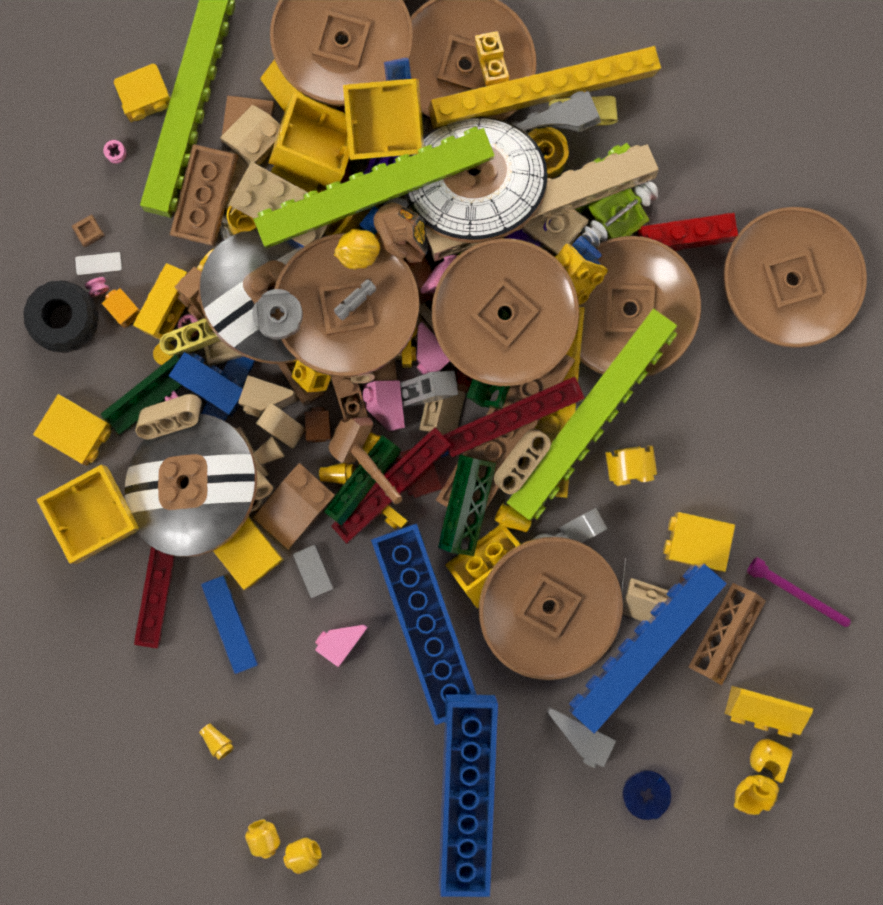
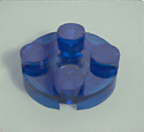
[622,770,672,820]

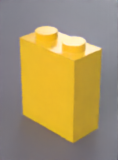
[33,394,112,466]
[663,512,735,572]
[213,516,284,590]

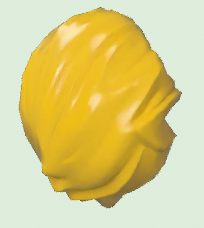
[334,229,381,270]
[734,775,780,815]

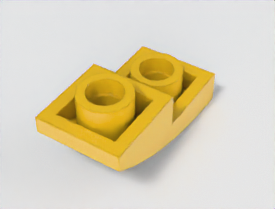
[475,31,509,86]

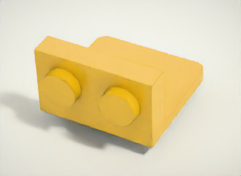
[114,64,171,123]
[555,243,608,306]

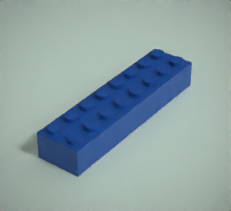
[371,524,477,725]
[568,564,727,734]
[439,694,498,897]

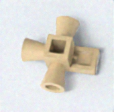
[236,427,285,500]

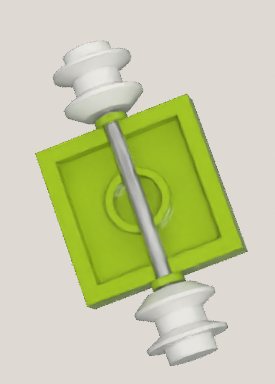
[582,181,658,247]

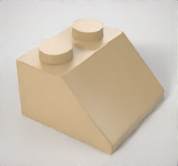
[220,105,280,166]
[238,376,298,418]

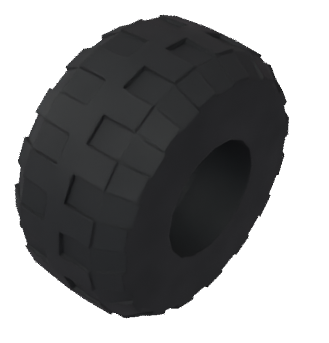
[23,280,98,353]

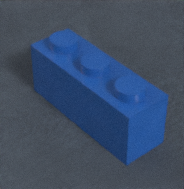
[169,352,244,417]

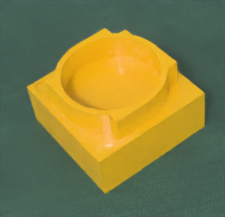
[343,78,424,160]
[268,92,349,188]
[36,465,140,564]

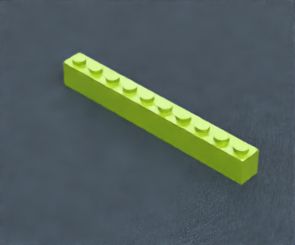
[140,0,236,218]
[254,127,495,248]
[507,308,677,520]

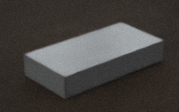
[293,545,334,598]

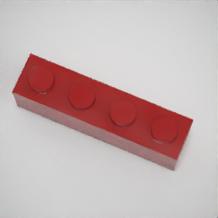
[637,213,738,251]

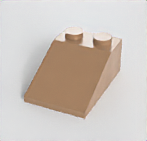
[253,463,335,550]

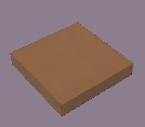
[221,96,274,143]

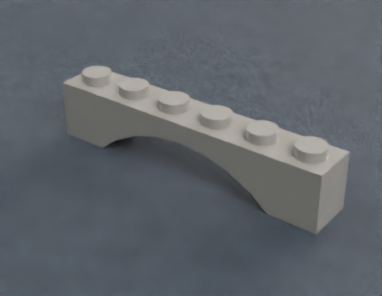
[470,91,601,175]

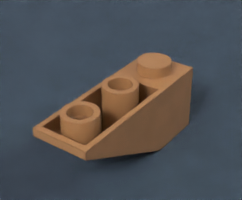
[331,376,373,433]

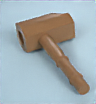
[328,418,402,504]

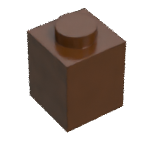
[305,407,332,443]

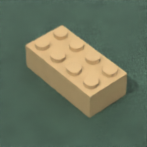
[228,161,332,246]

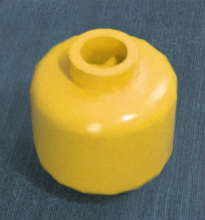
[245,819,281,859]
[283,837,322,874]

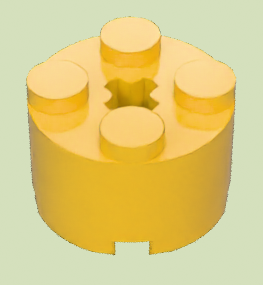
[528,127,569,179]
[605,445,657,486]

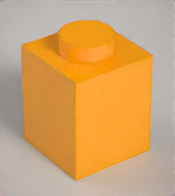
[102,288,141,328]

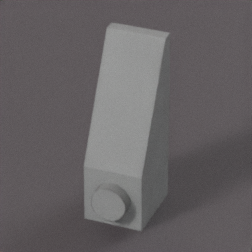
[400,371,458,408]
[546,707,616,768]

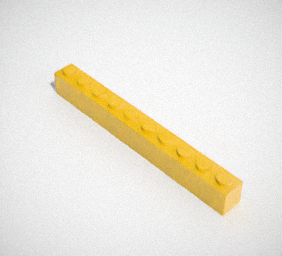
[427,46,661,129]

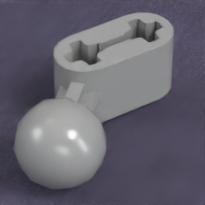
[533,508,607,543]

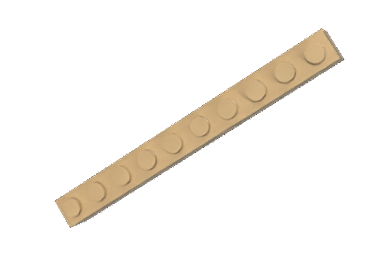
[425,144,659,262]

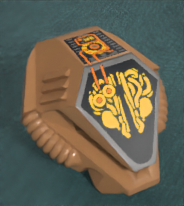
[374,202,428,263]

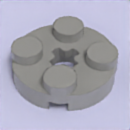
[252,289,303,340]

